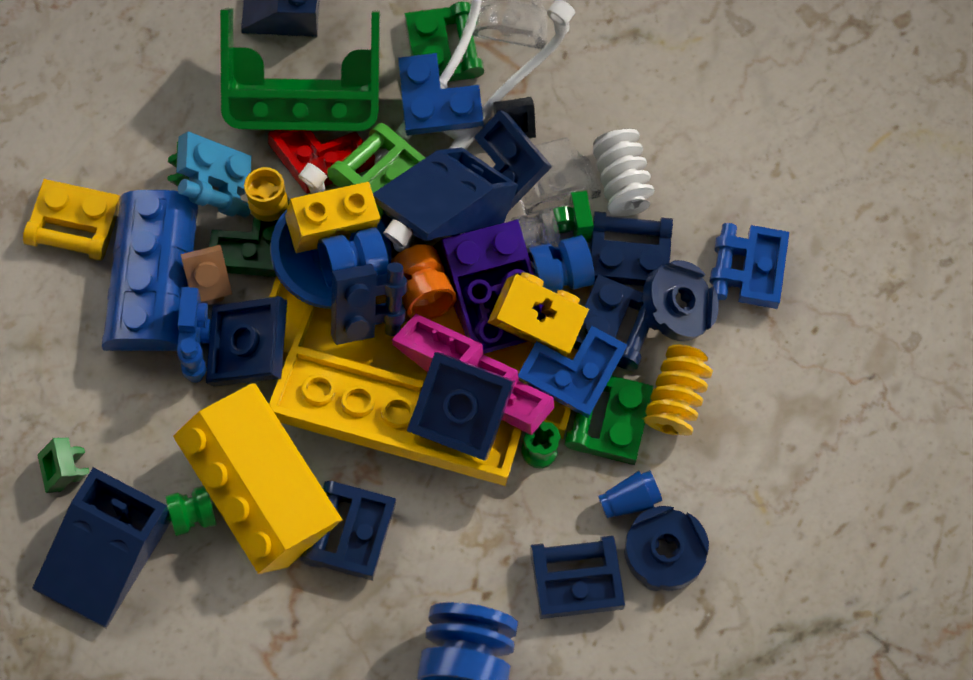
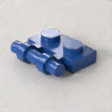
[710,223,790,309]
[177,287,211,383]

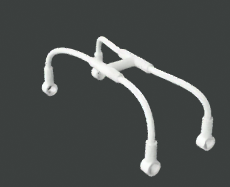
[298,0,575,252]

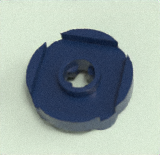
[643,260,719,341]
[624,506,709,591]

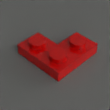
[268,130,375,194]

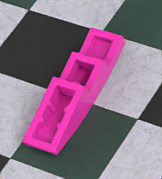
[392,313,554,435]

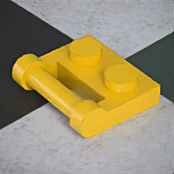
[23,179,120,261]

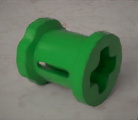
[521,421,560,468]

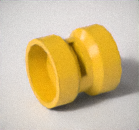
[244,167,288,222]

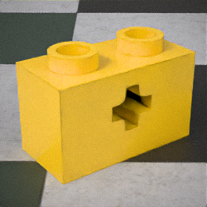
[285,182,381,253]
[487,272,589,356]

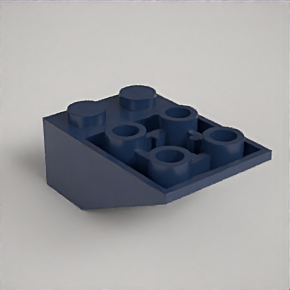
[373,147,518,240]
[32,467,171,629]

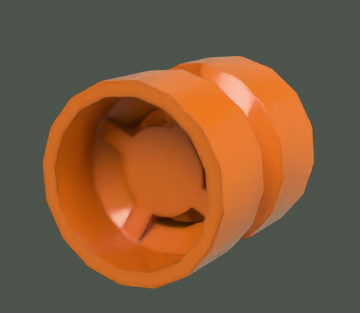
[391,244,457,320]

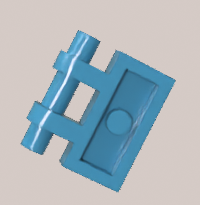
[176,131,252,218]

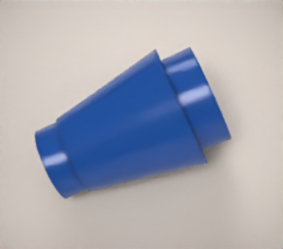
[598,470,663,519]

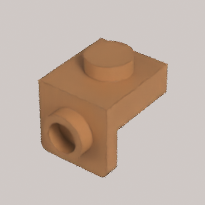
[180,245,232,305]

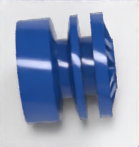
[417,602,518,680]

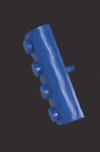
[102,190,198,351]

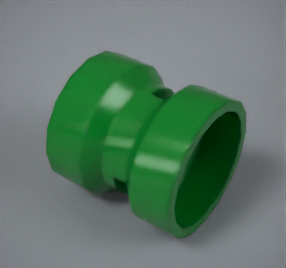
[165,486,217,536]

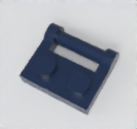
[591,211,673,286]
[573,274,650,371]
[300,481,396,581]
[530,535,625,619]

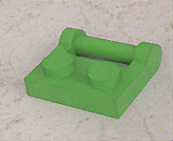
[327,123,425,218]

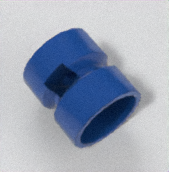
[317,227,388,291]
[527,235,595,293]

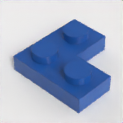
[398,53,484,136]
[518,326,628,418]

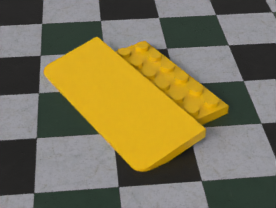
[269,276,578,486]

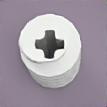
[593,129,655,216]

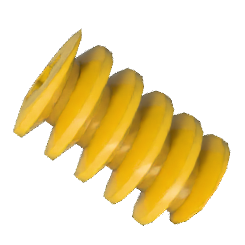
[643,344,713,436]

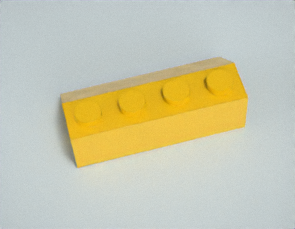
[173,383,342,574]

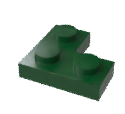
[209,200,290,277]

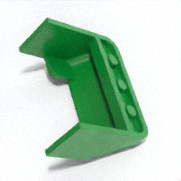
[220,8,380,131]

